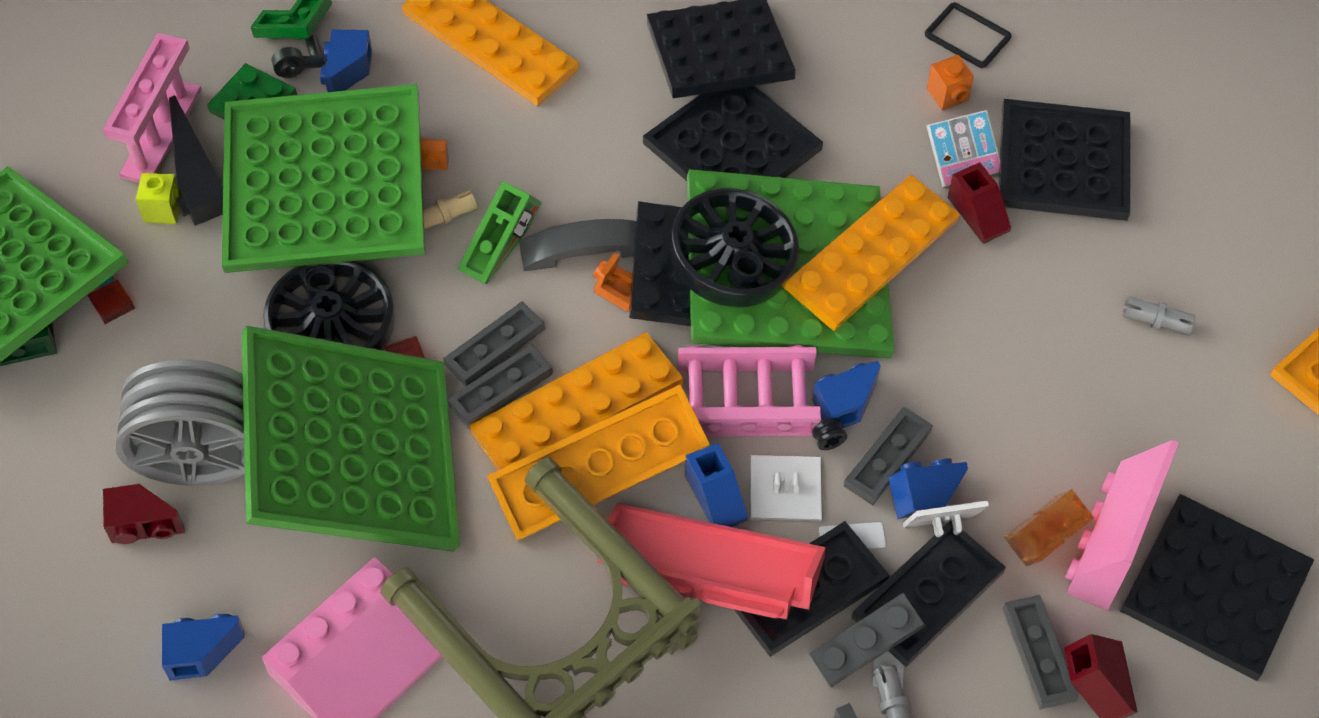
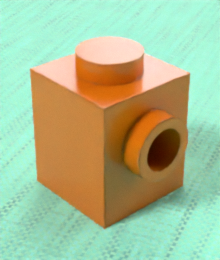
[926,54,974,110]

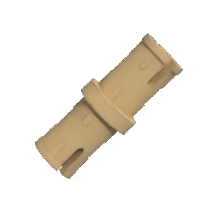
[424,190,478,230]

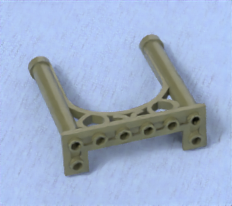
[380,457,702,718]

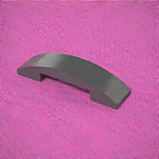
[519,219,636,271]

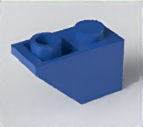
[320,29,372,92]
[812,360,881,429]
[685,443,748,527]
[888,458,968,519]
[162,614,244,681]

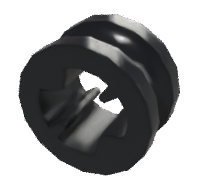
[812,418,848,451]

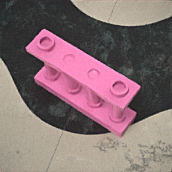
[103,33,202,183]
[678,345,821,437]

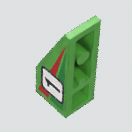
[457,181,542,284]

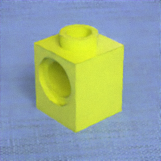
[136,173,181,224]

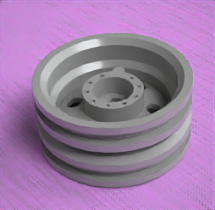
[116,360,245,486]

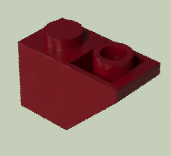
[947,162,1011,244]
[103,484,185,544]
[1064,634,1138,718]

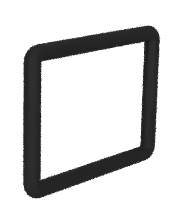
[925,2,1012,68]

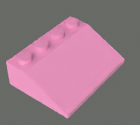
[1065,440,1179,611]
[262,557,442,718]

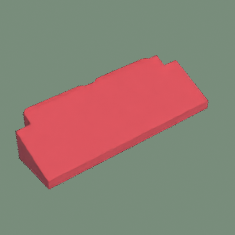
[597,503,826,619]

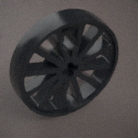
[670,188,799,307]
[263,261,394,351]

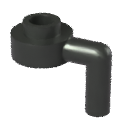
[271,35,325,78]

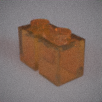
[1004,489,1094,566]

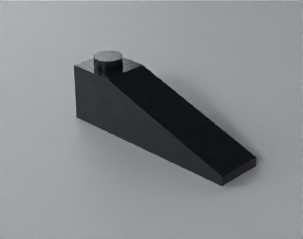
[169,95,223,226]

